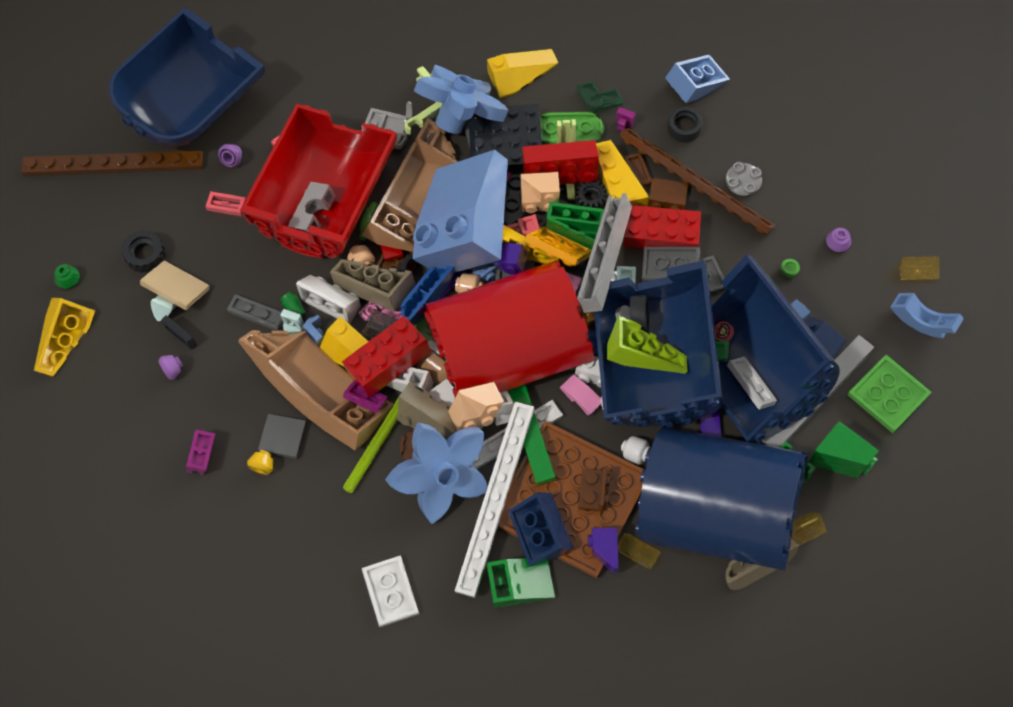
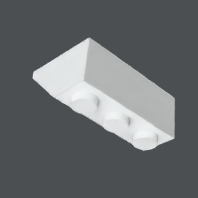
[296,275,361,324]

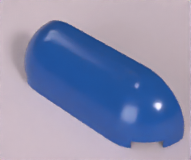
[401,266,454,326]

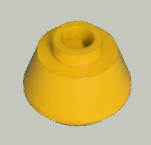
[247,450,273,475]

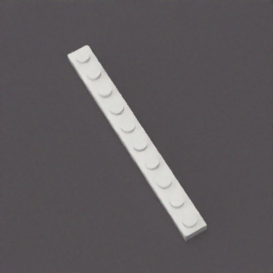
[455,402,534,598]

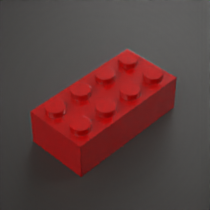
[522,140,599,185]
[623,205,701,250]
[342,316,431,398]

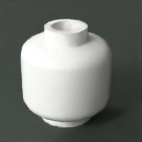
[621,436,652,465]

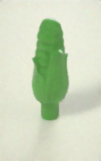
[359,202,378,241]

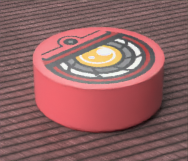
[714,322,734,341]

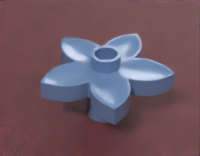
[414,65,508,134]
[385,422,488,524]

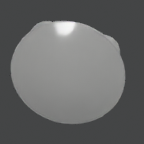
[726,162,762,196]

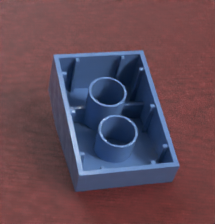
[413,150,508,273]

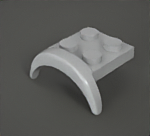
[362,101,413,150]

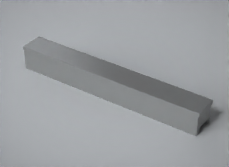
[577,193,632,313]
[758,335,874,447]

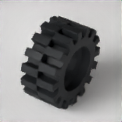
[575,181,608,209]

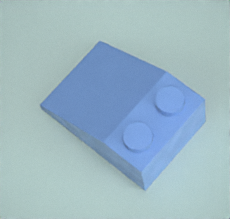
[665,55,730,103]

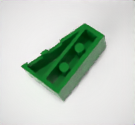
[547,202,604,249]

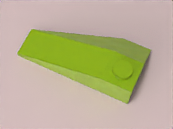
[607,316,688,374]

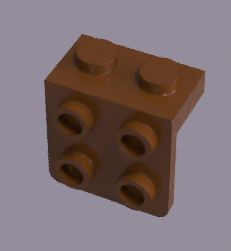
[648,178,688,210]

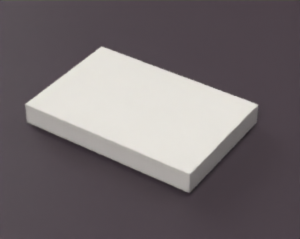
[362,555,419,627]

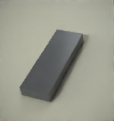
[227,294,283,331]

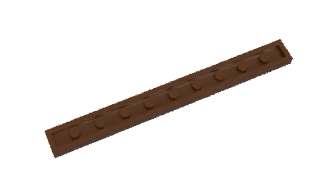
[619,128,776,234]
[21,150,204,176]

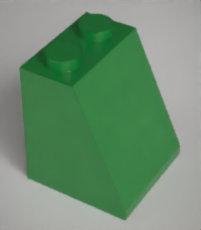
[809,421,879,478]

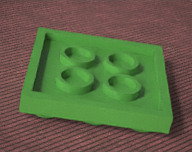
[847,355,932,433]

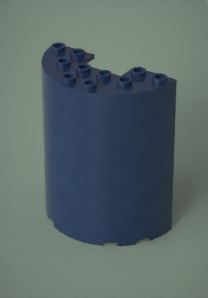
[712,254,840,442]
[595,260,723,428]
[635,427,808,571]

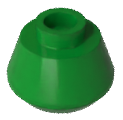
[54,264,80,289]

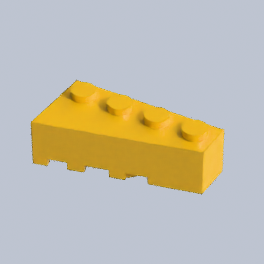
[596,140,649,206]

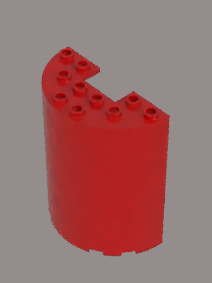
[240,104,397,259]
[423,260,594,397]

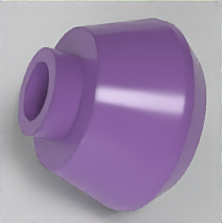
[218,144,242,168]
[826,228,852,252]
[158,355,183,380]

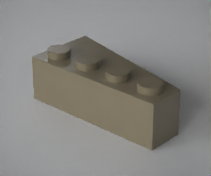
[330,259,416,312]
[397,381,478,440]

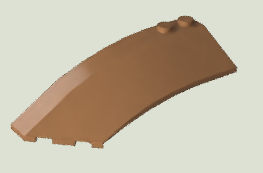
[362,118,458,252]
[239,330,394,450]

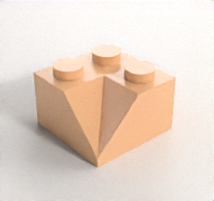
[521,172,560,213]
[448,382,504,431]

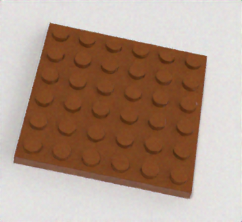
[497,421,644,579]

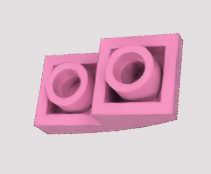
[559,374,601,415]

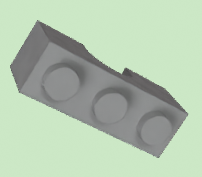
[288,182,336,233]

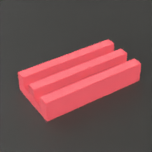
[205,191,246,216]

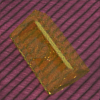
[899,256,940,280]
[792,511,827,545]
[618,532,661,570]

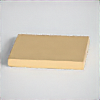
[140,261,210,310]

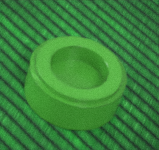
[780,259,800,278]

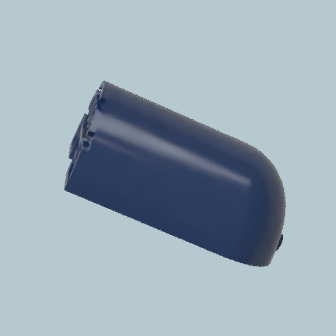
[109,7,265,147]

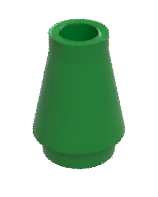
[281,291,306,318]

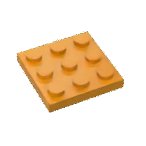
[524,227,592,266]

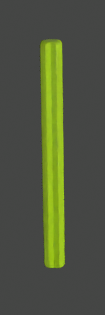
[343,397,399,493]

